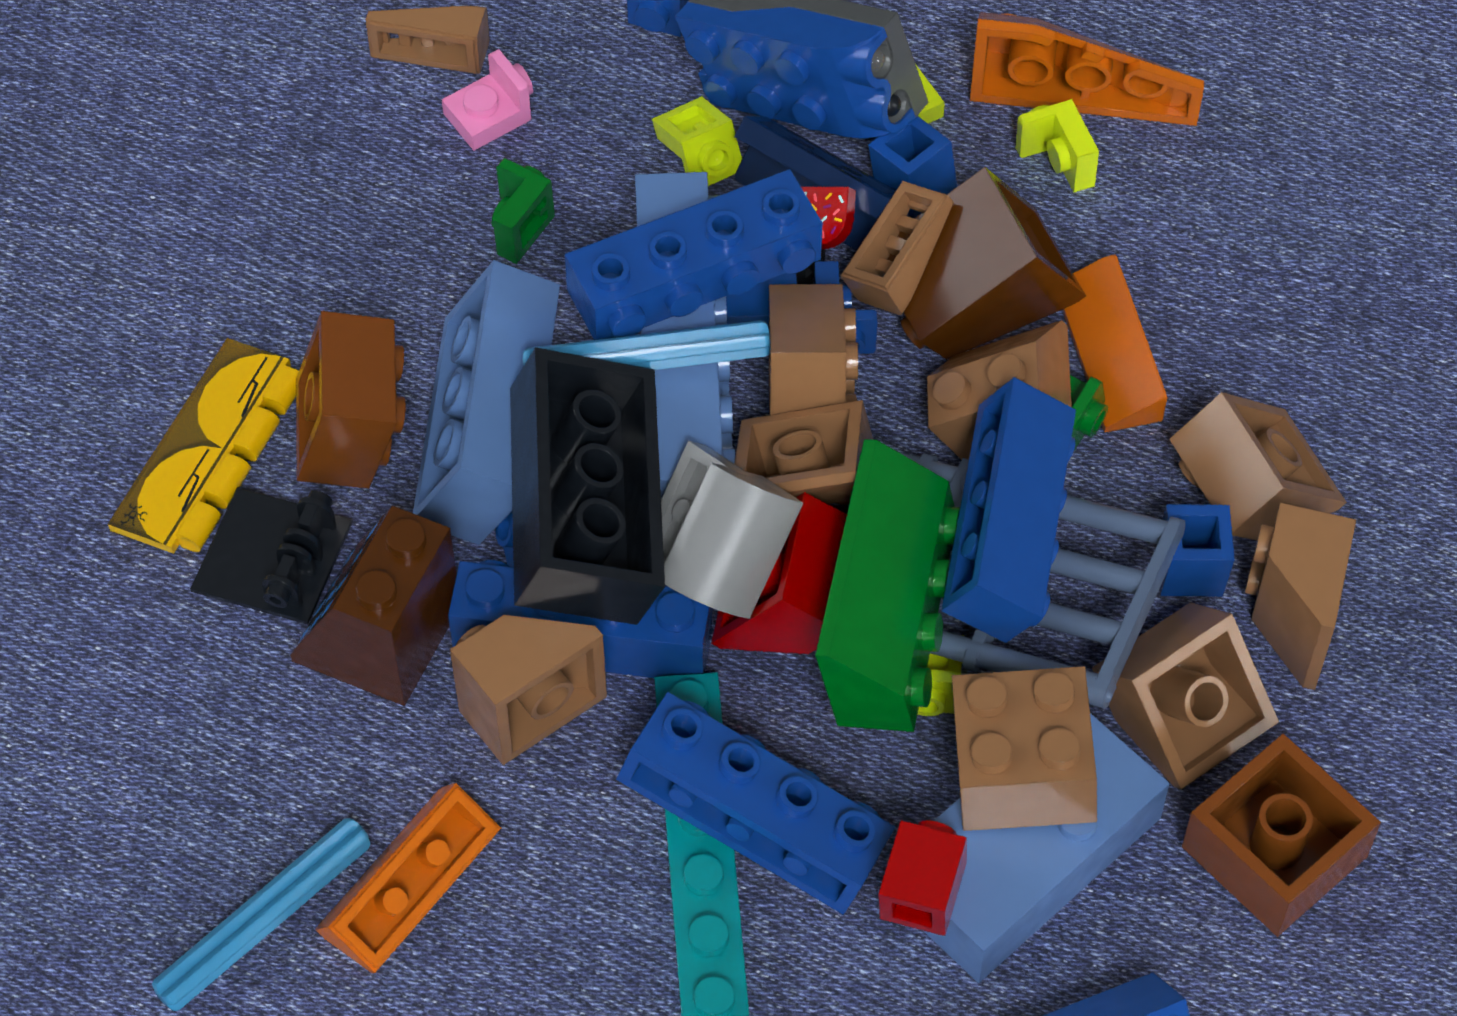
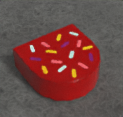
[801,187,856,249]

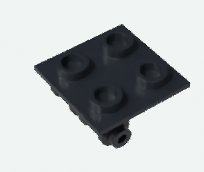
[190,487,353,625]

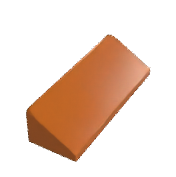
[1062,254,1167,433]
[315,783,501,973]

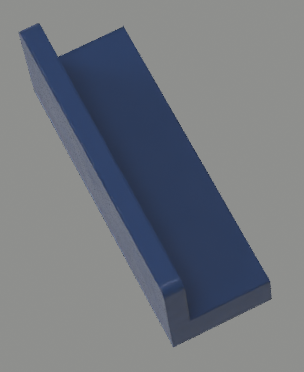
[734,116,896,250]

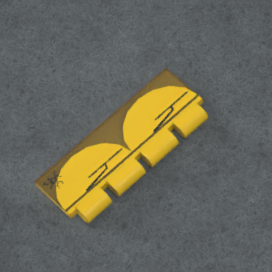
[107,338,299,554]

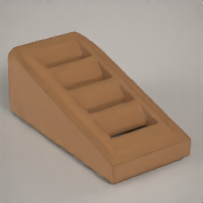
[366,6,490,74]
[841,181,954,315]

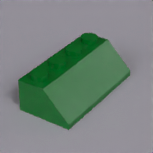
[815,439,960,732]

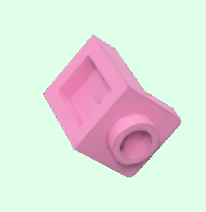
[441,49,533,151]

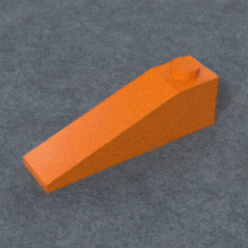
[970,12,1204,126]

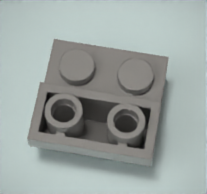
[661,441,803,619]

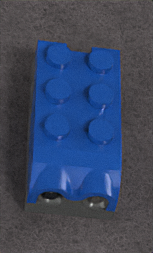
[675,0,929,139]

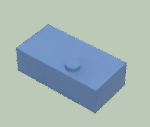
[413,260,560,545]
[888,713,1170,983]

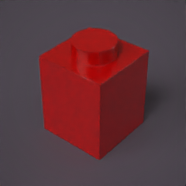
[878,820,967,936]

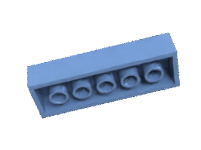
[635,172,735,499]

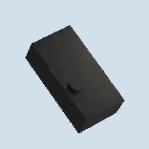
[510,347,665,625]

